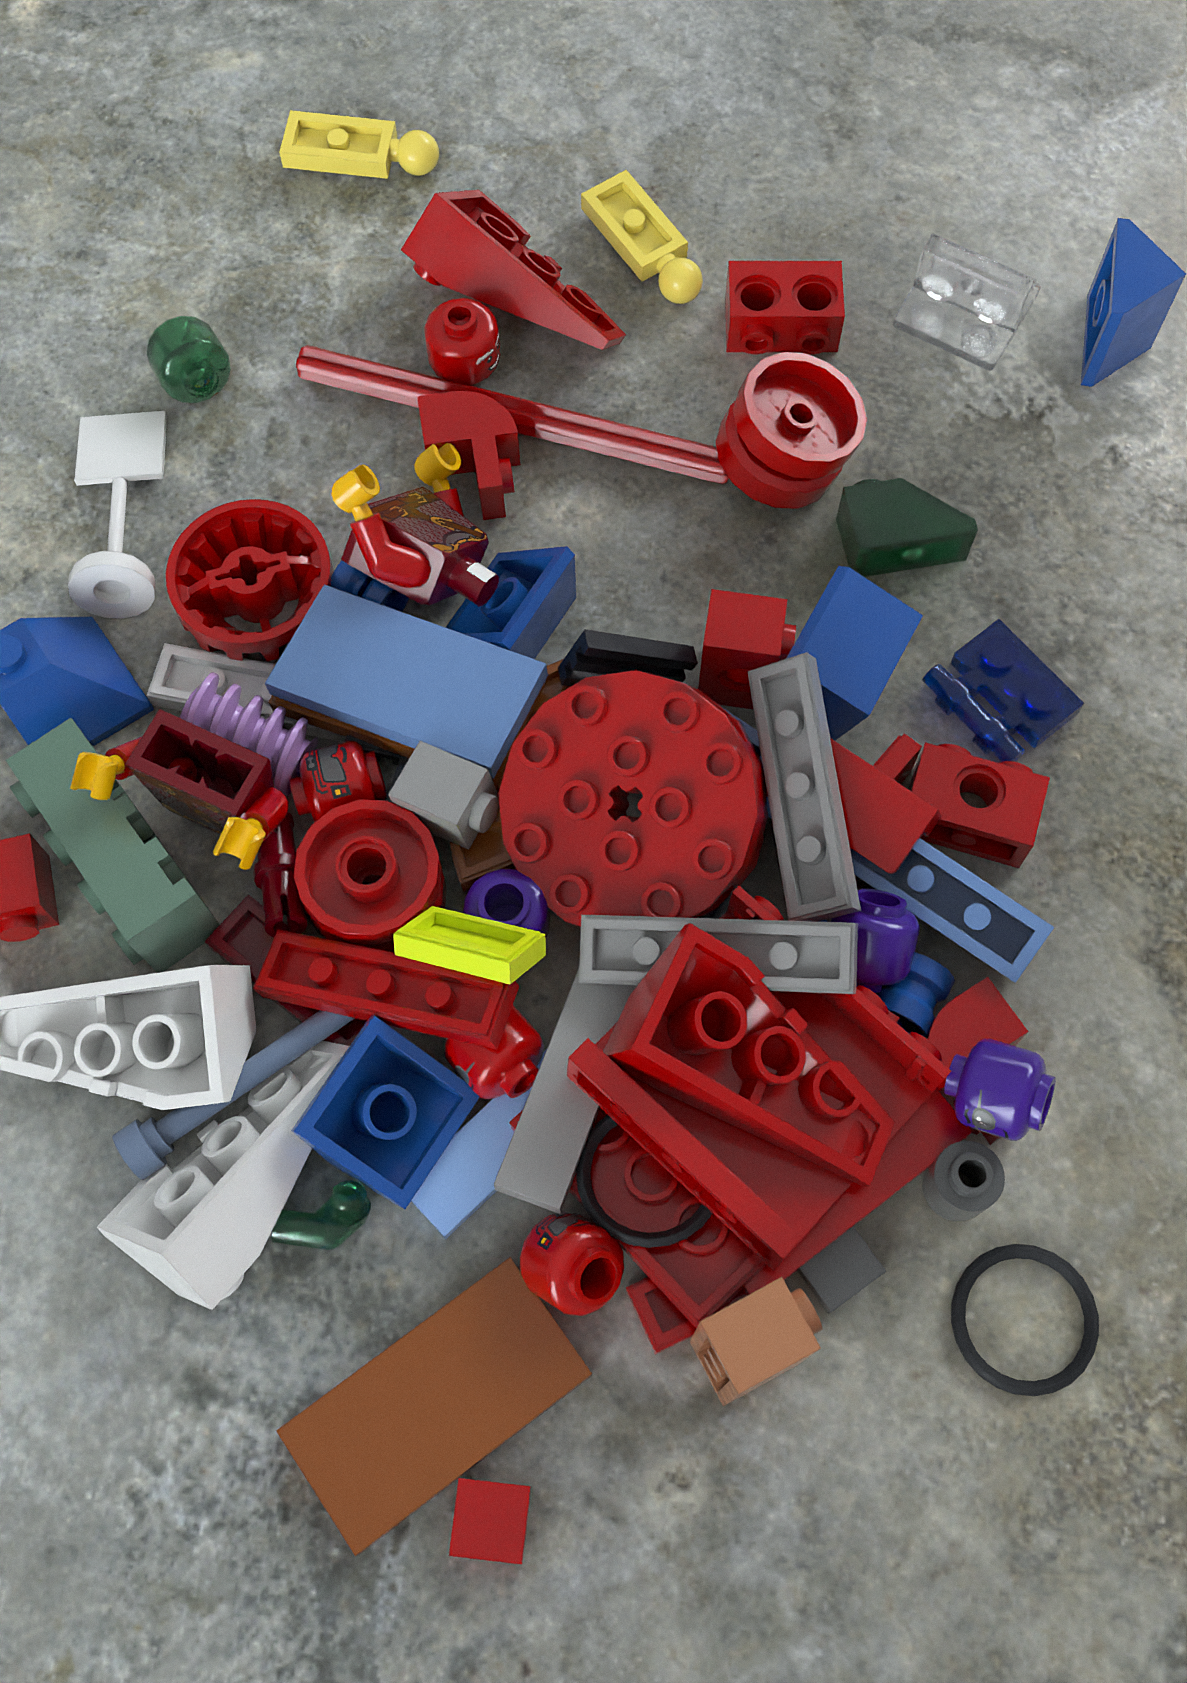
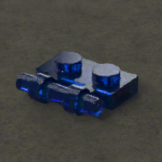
[922,619,1084,762]

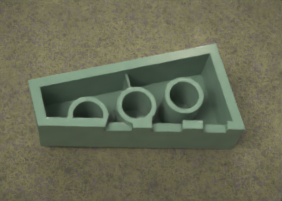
[5,718,220,973]

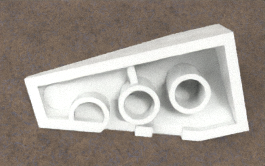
[0,965,256,1110]
[97,1041,350,1310]

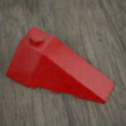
[401,189,626,350]
[603,923,895,1186]

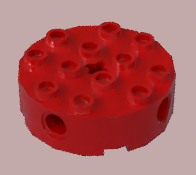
[498,670,768,927]

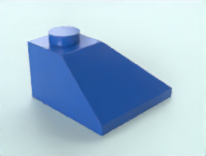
[0,616,154,746]

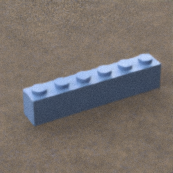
[722,707,1054,983]

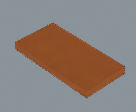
[276,1257,592,1556]

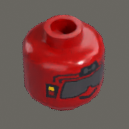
[289,741,387,822]
[520,1211,624,1316]

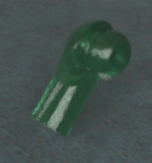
[271,1180,371,1250]

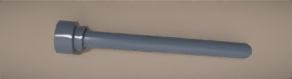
[112,1010,355,1180]

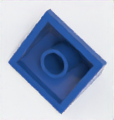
[1081,218,1186,387]
[445,546,576,659]
[786,566,923,741]
[291,1015,480,1209]

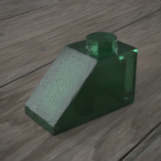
[836,478,978,577]

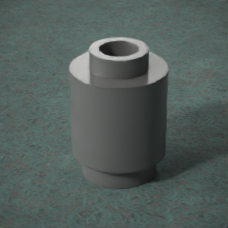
[922,1141,1005,1222]

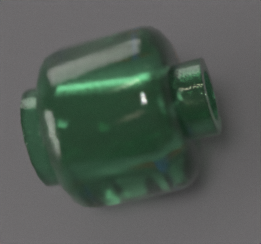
[146,316,231,403]

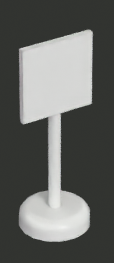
[68,411,167,619]

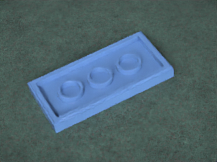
[265,585,548,778]

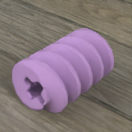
[179,672,318,796]

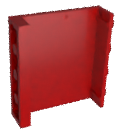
[567,886,951,1271]

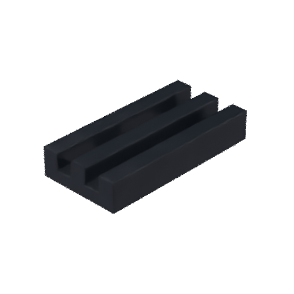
[558,629,698,686]

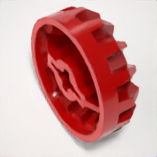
[166,499,334,661]

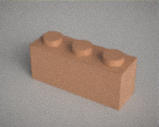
[690,1277,823,1406]

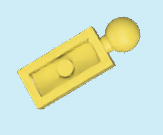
[279,110,439,179]
[581,170,703,304]

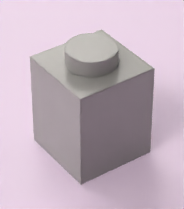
[388,741,499,850]

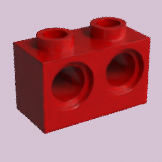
[725,261,845,355]

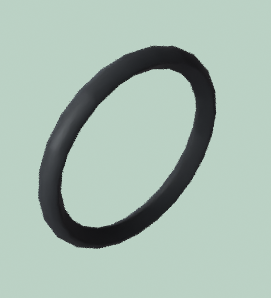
[576,1115,713,1248]
[951,1244,1099,1396]

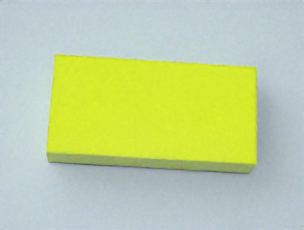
[393,906,546,984]

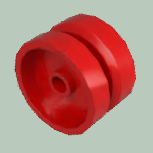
[715,352,867,509]
[294,799,447,953]

